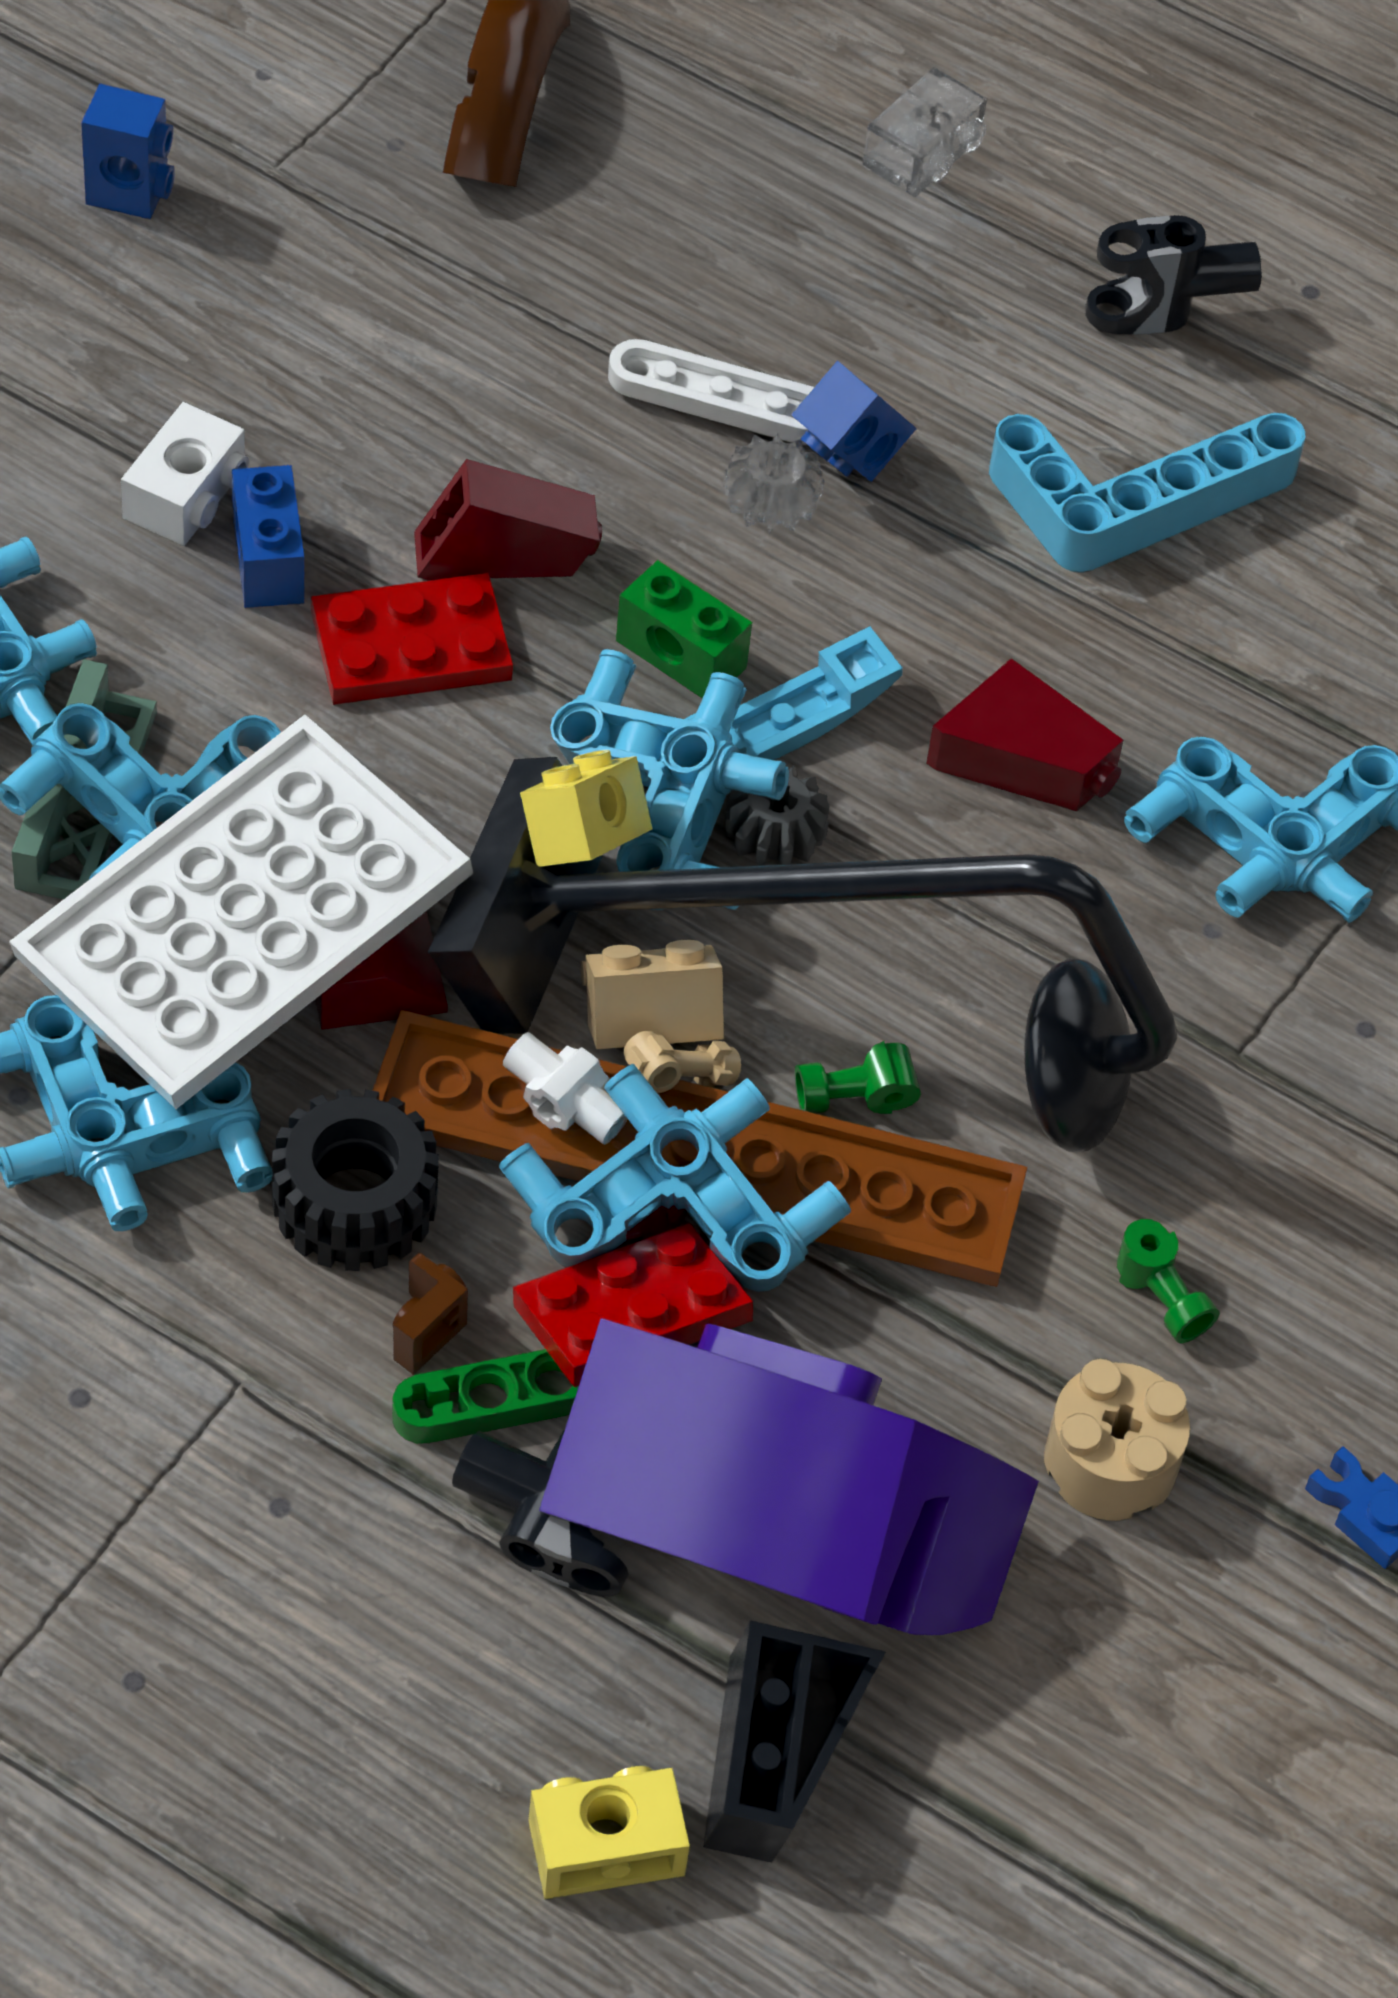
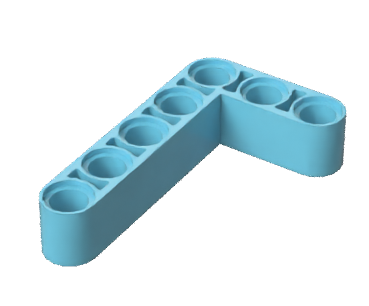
[989,413,1305,572]

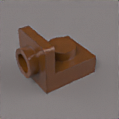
[393,1253,468,1375]

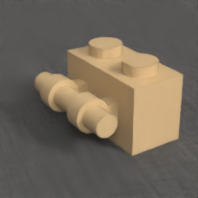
[581,940,724,1049]

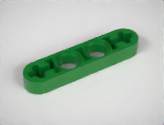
[392,1349,579,1444]

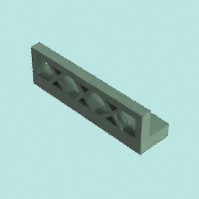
[12,659,157,899]

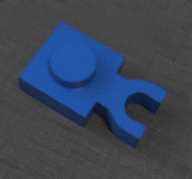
[1305,1446,1398,1569]

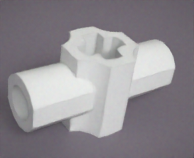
[503,1032,628,1145]

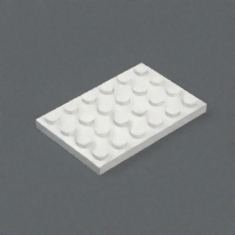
[9,715,473,1109]

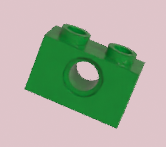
[616,560,753,698]

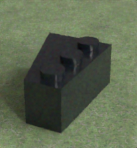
[703,1620,886,1863]

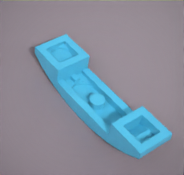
[685,626,903,767]

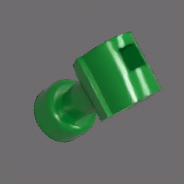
[795,1040,921,1114]
[1117,1219,1220,1343]

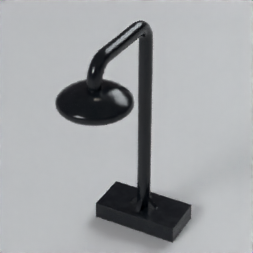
[428,757,1177,1152]

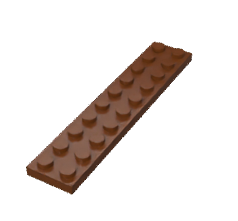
[372,1010,1028,1287]

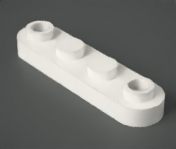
[608,339,814,445]

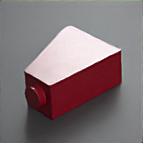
[414,459,602,580]
[926,658,1124,812]

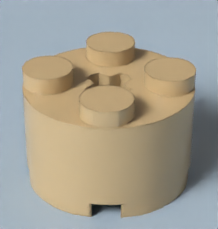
[1044,1359,1190,1521]

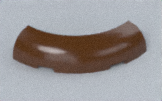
[442,0,570,187]

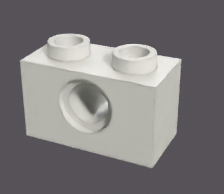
[121,402,249,546]

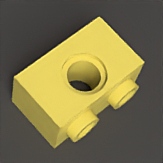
[520,750,653,867]
[529,1766,690,1899]

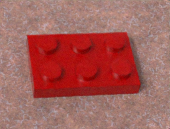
[311,573,513,705]
[513,1223,753,1388]

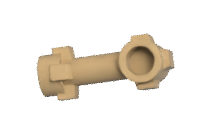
[624,1031,741,1093]

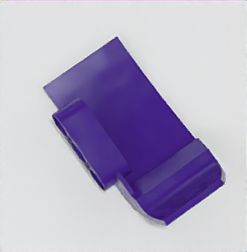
[539,1318,1039,1635]

